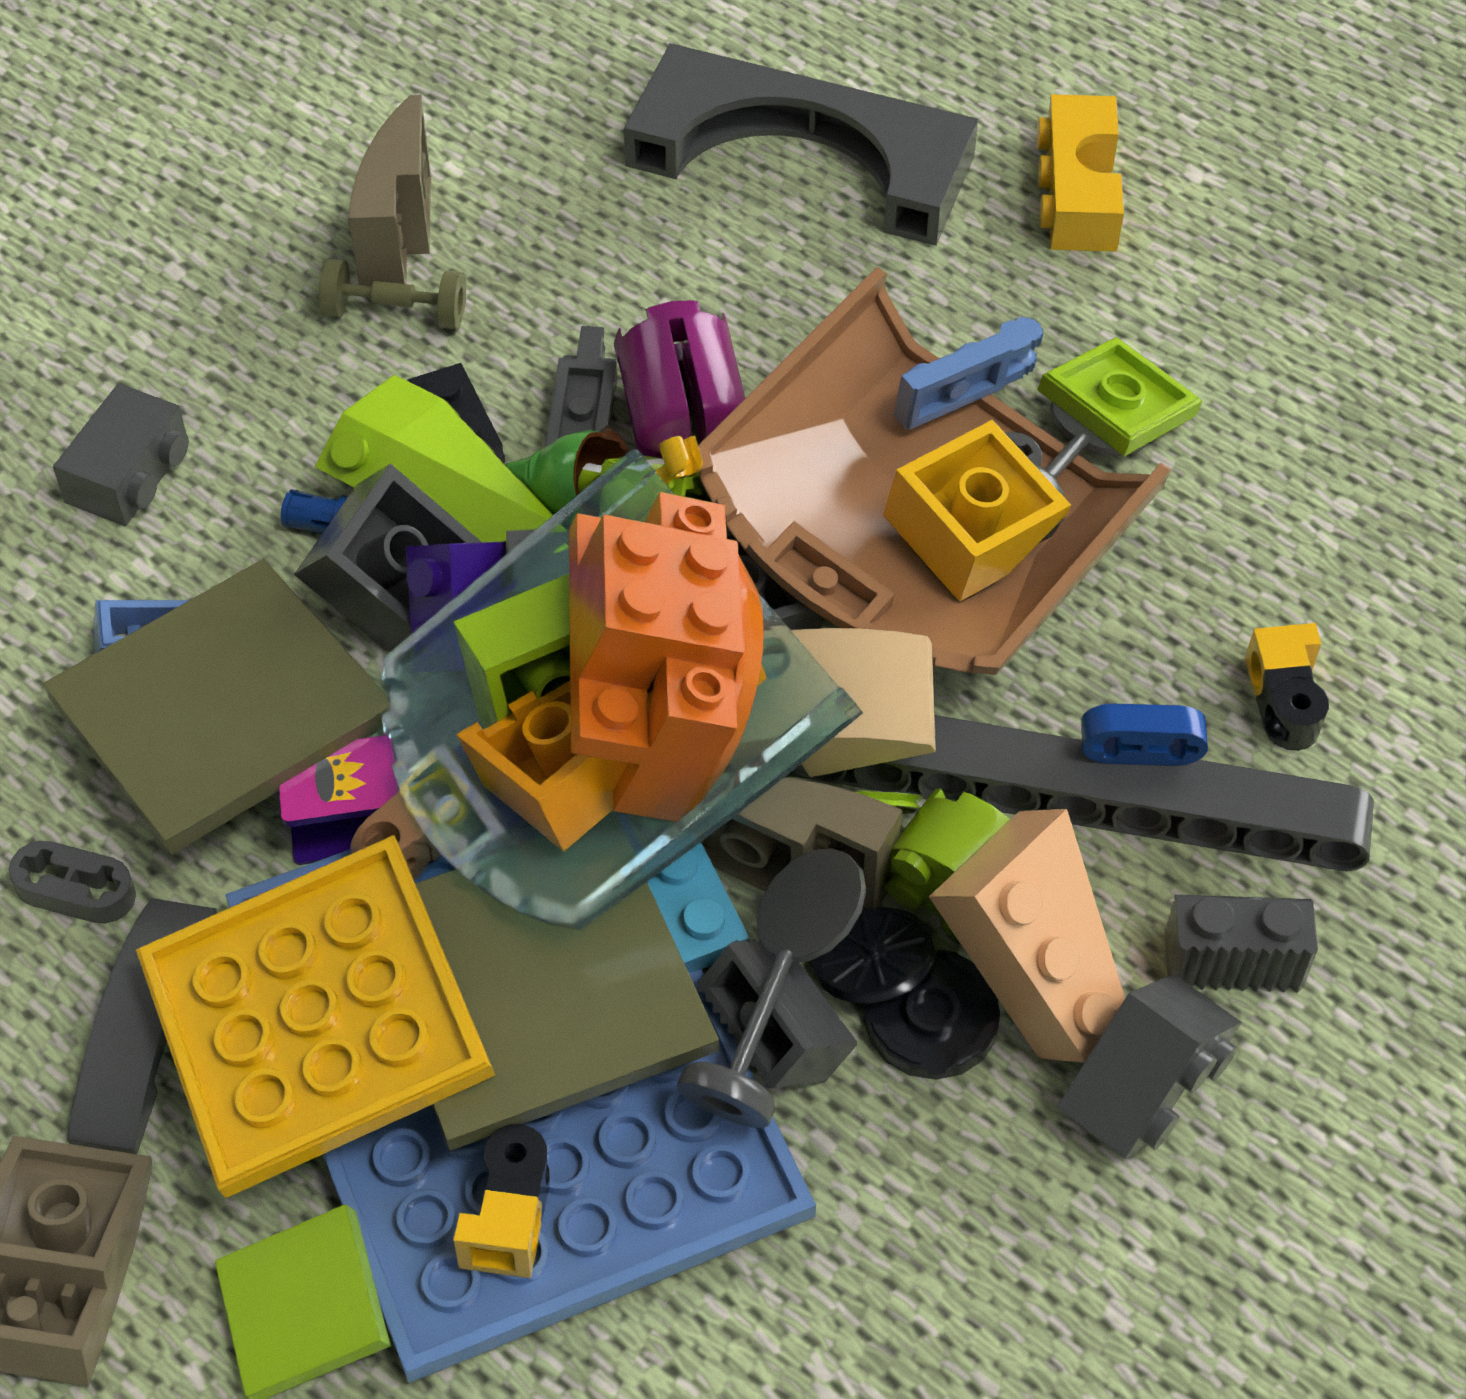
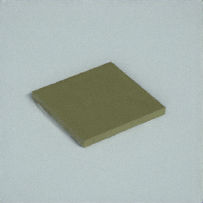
[42,558,399,855]
[416,814,719,1151]

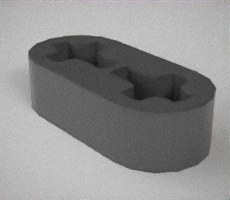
[9,841,136,924]

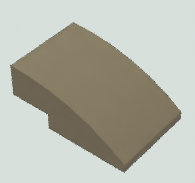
[348,95,431,286]
[684,775,902,910]
[0,1136,153,1386]

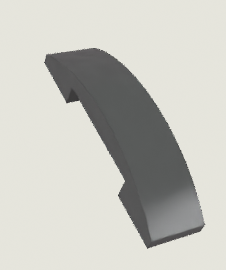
[67,898,217,1154]

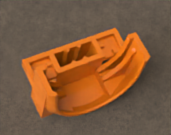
[569,492,764,823]

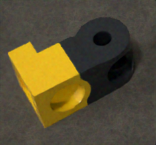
[1245,623,1329,751]
[454,1124,550,1278]

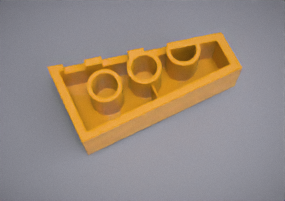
[456,664,767,852]

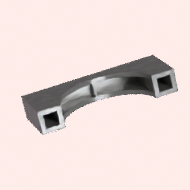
[624,43,978,246]

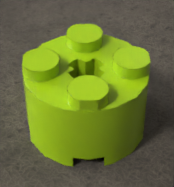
[885,788,1010,942]

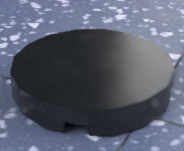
[863,949,1000,1080]

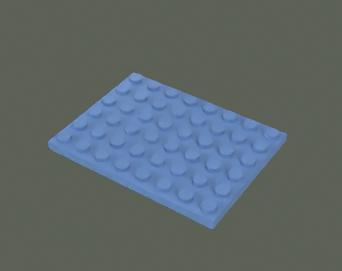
[225,810,816,1384]

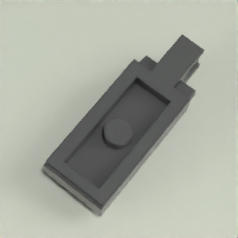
[544,326,618,448]

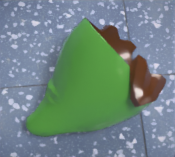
[505,426,631,524]

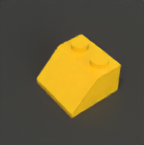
[883,420,1071,602]

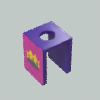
[279,734,402,865]

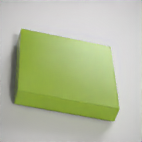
[1037,337,1202,456]
[215,1204,391,1399]

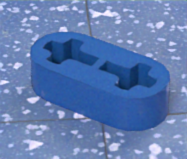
[1081,703,1208,766]

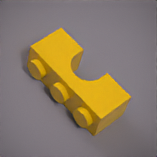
[1036,94,1124,252]

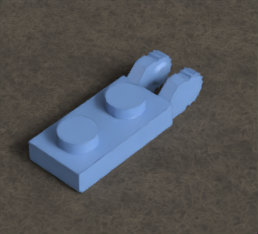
[893,316,1044,430]

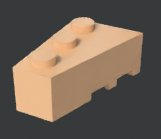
[929,809,1125,1063]

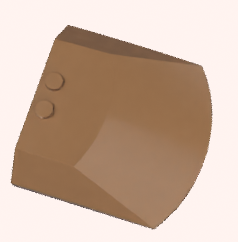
[698,267,1172,675]

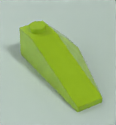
[314,374,566,542]

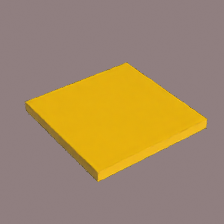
[136,835,496,1198]

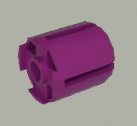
[613,300,745,459]

